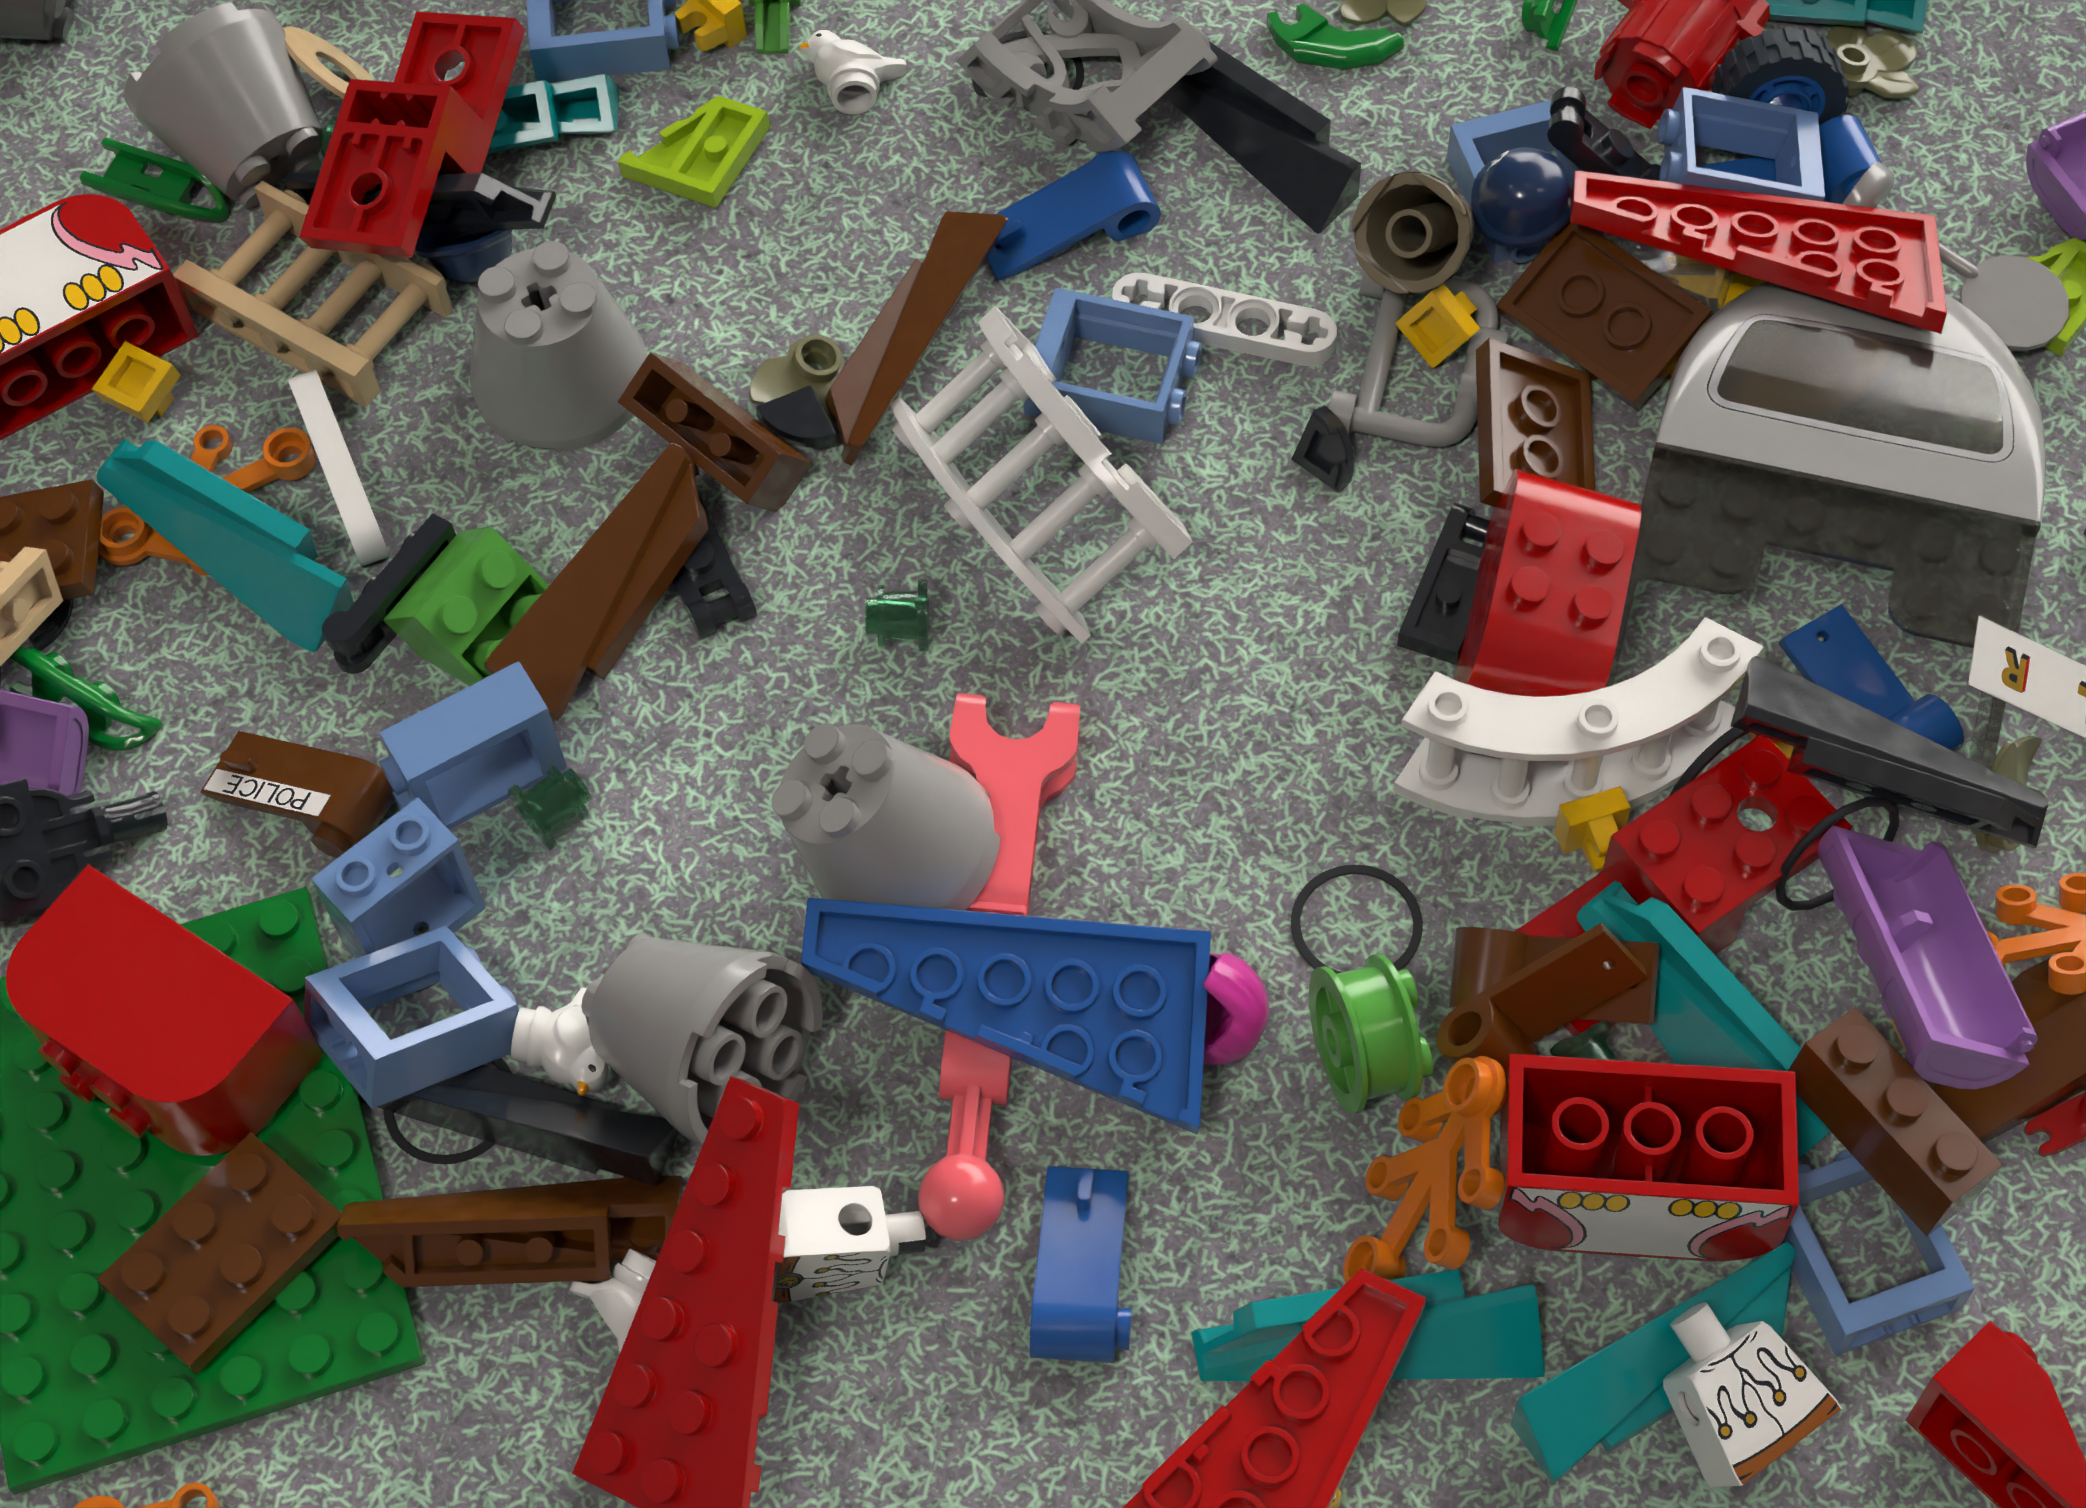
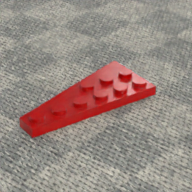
[1570,170,1947,334]
[572,1076,799,1508]
[1122,1268,1427,1508]

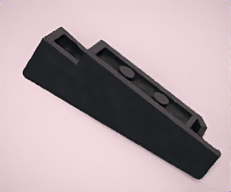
[1163,41,1361,234]
[284,170,556,233]
[1730,656,2048,849]
[350,1065,679,1186]

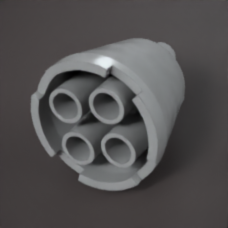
[124,2,325,210]
[470,241,647,452]
[771,723,1001,911]
[581,933,823,1146]

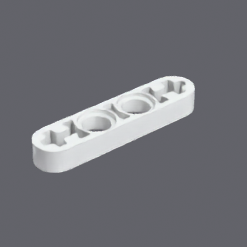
[1112,272,1337,366]
[287,369,390,567]

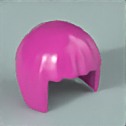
[1203,952,1270,1065]

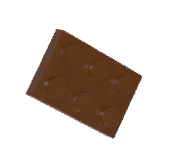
[1496,220,1713,411]
[1476,338,1595,507]
[0,479,104,600]
[97,1132,342,1375]

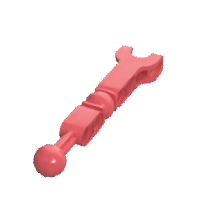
[918,693,1080,1241]

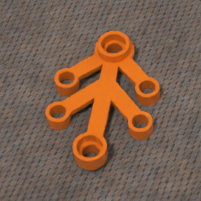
[98,425,316,576]
[1986,873,2086,995]
[1343,1056,1507,1283]

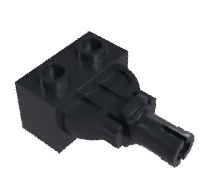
[0,778,168,923]

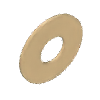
[284,26,375,99]

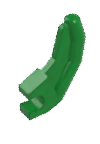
[1267,3,1404,70]

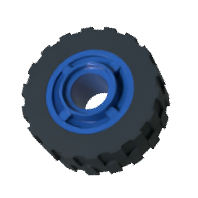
[1711,26,1849,126]

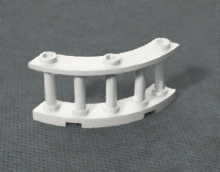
[890,306,1192,644]
[1393,617,1764,826]

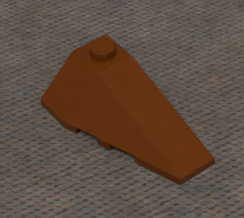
[1924,950,2086,1144]

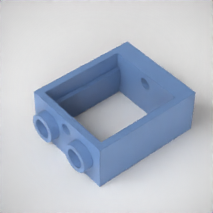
[527,0,680,83]
[1657,87,1825,202]
[1447,100,1604,264]
[1024,287,1202,444]
[379,661,567,829]
[311,797,486,958]
[304,926,519,1109]
[1780,1149,1975,1356]

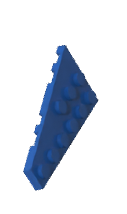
[801,898,1211,1134]

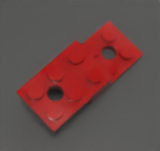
[299,11,525,258]
[1514,735,1852,1047]

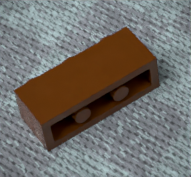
[618,352,813,512]
[1788,1007,2002,1237]

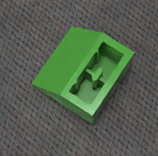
[383,526,549,686]

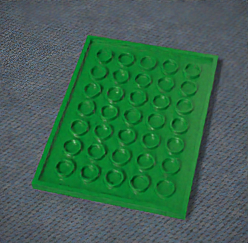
[0,887,425,1495]

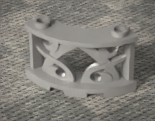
[956,0,1218,152]

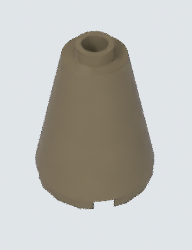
[1352,172,1476,293]

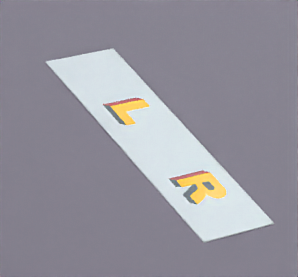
[1968,616,2086,738]

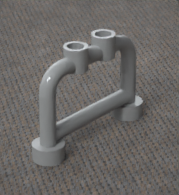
[1329,271,1508,447]

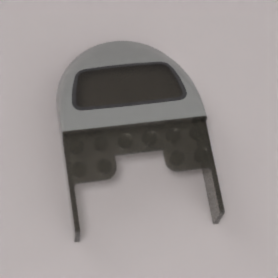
[1606,281,2046,769]

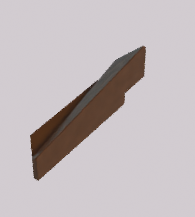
[825,211,1009,466]
[484,443,708,721]
[337,1175,682,1287]

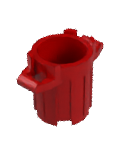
[1594,0,1770,129]

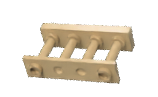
[173,180,453,407]

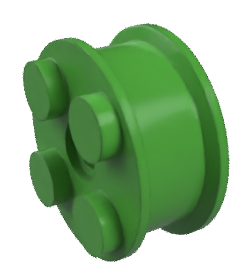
[1309,954,1433,1114]

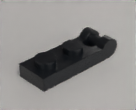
[1547,87,1661,181]
[672,494,757,639]
[1397,502,1489,665]
[322,513,456,674]

